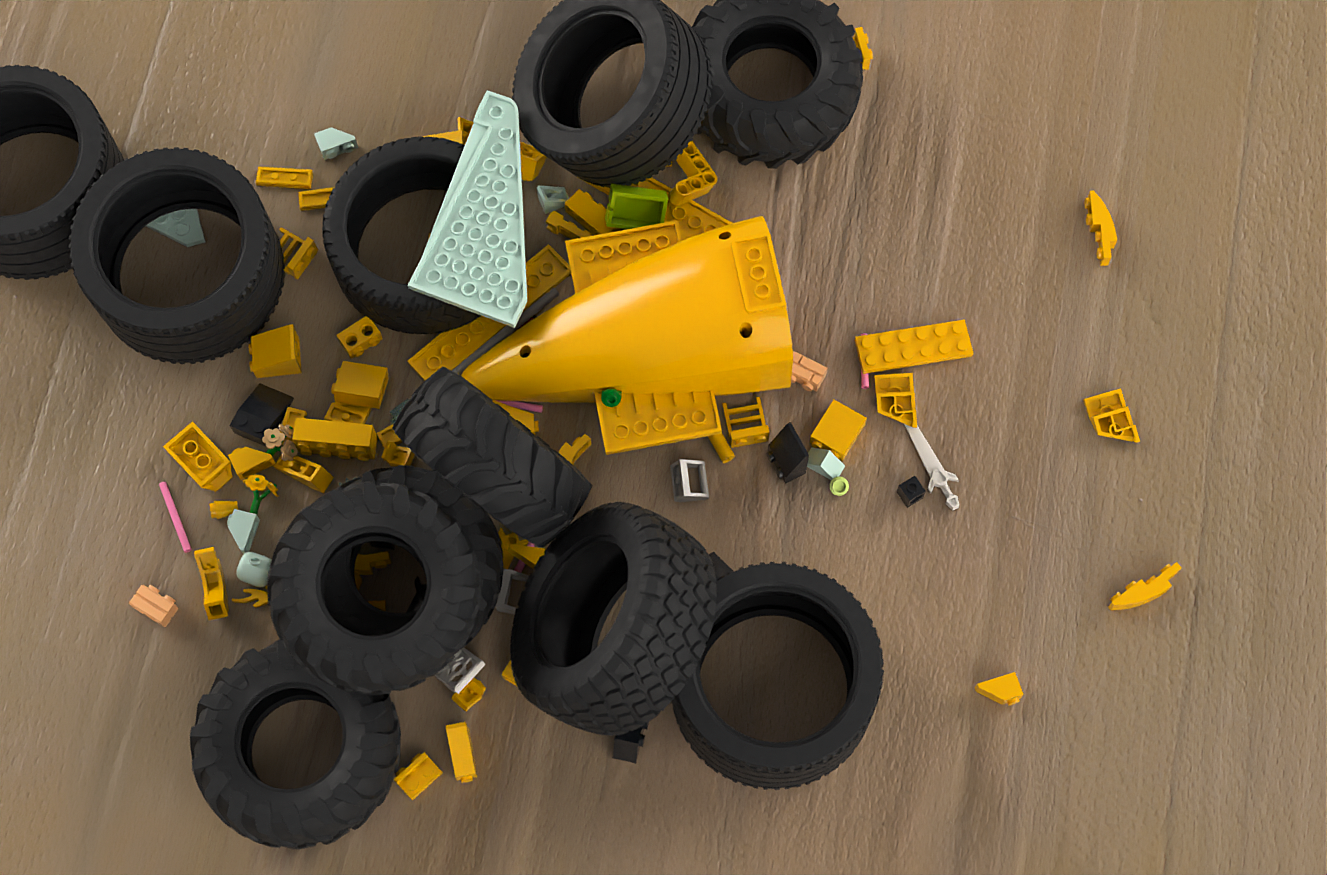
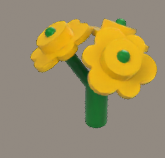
[242,474,279,515]

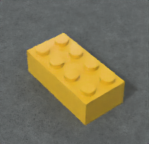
[292,418,378,461]

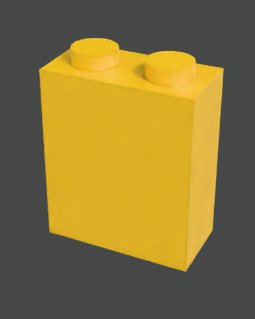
[331,361,389,409]
[809,399,867,461]

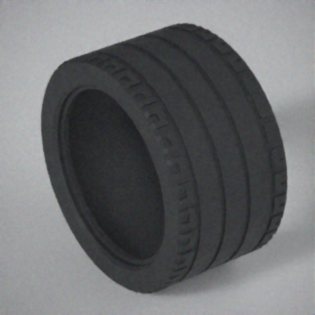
[0,65,124,280]
[69,147,285,364]
[672,562,884,790]

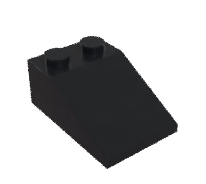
[229,383,294,447]
[766,422,809,484]

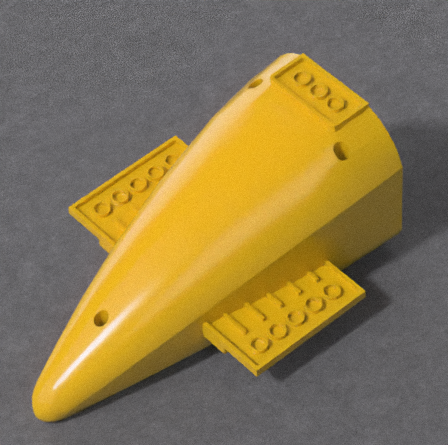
[461,215,793,455]

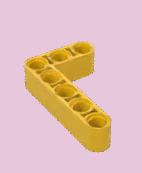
[668,141,718,205]

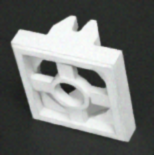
[435,647,486,694]

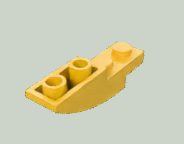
[1084,191,1117,266]
[1108,562,1182,610]

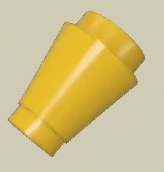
[209,501,238,520]

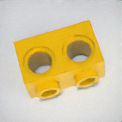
[336,316,383,359]

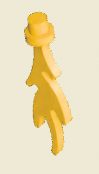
[232,586,268,608]

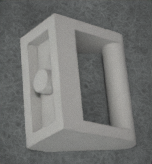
[670,459,709,502]
[496,569,529,614]

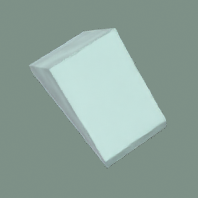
[537,185,569,214]
[807,447,845,480]

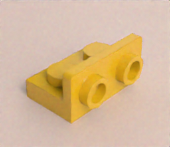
[394,752,443,801]

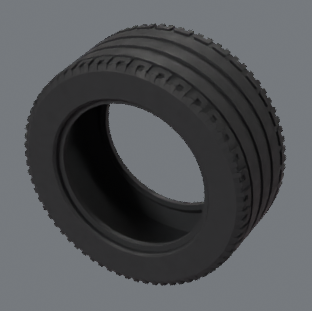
[512,0,713,188]

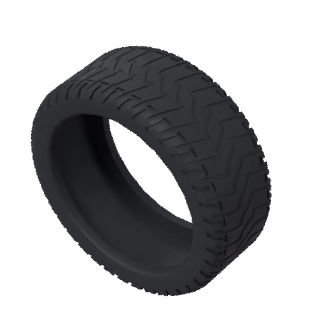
[322,137,481,334]

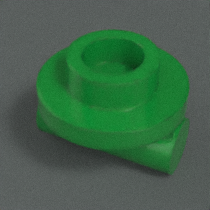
[601,389,622,407]

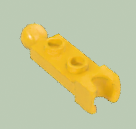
[545,211,593,240]

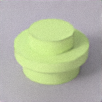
[829,476,849,496]

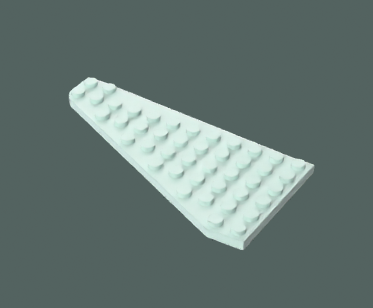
[408,90,528,328]

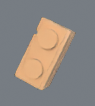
[791,351,828,392]
[129,584,178,628]

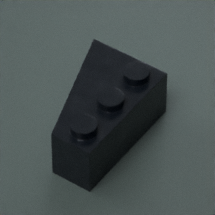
[613,722,649,764]

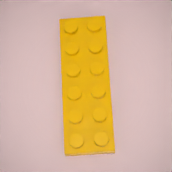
[854,319,974,374]

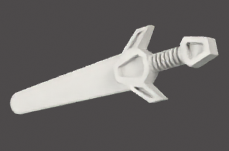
[904,424,959,511]

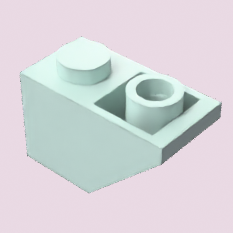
[314,127,358,160]

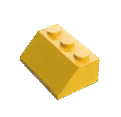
[520,141,547,181]

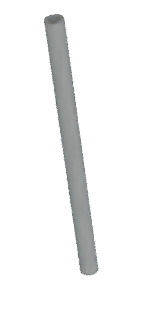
[452,288,560,375]

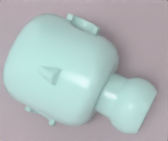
[236,552,272,587]

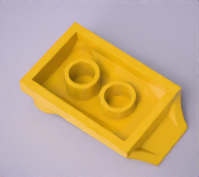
[163,421,233,492]

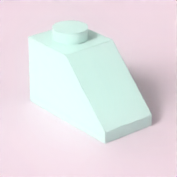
[227,509,260,554]

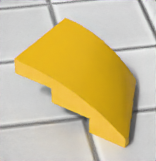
[874,373,917,428]
[1083,388,1140,442]

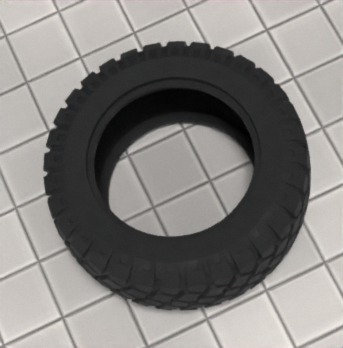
[510,502,717,736]

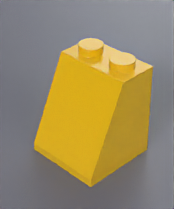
[248,324,302,378]

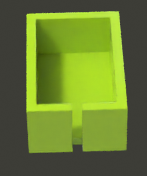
[605,184,668,229]

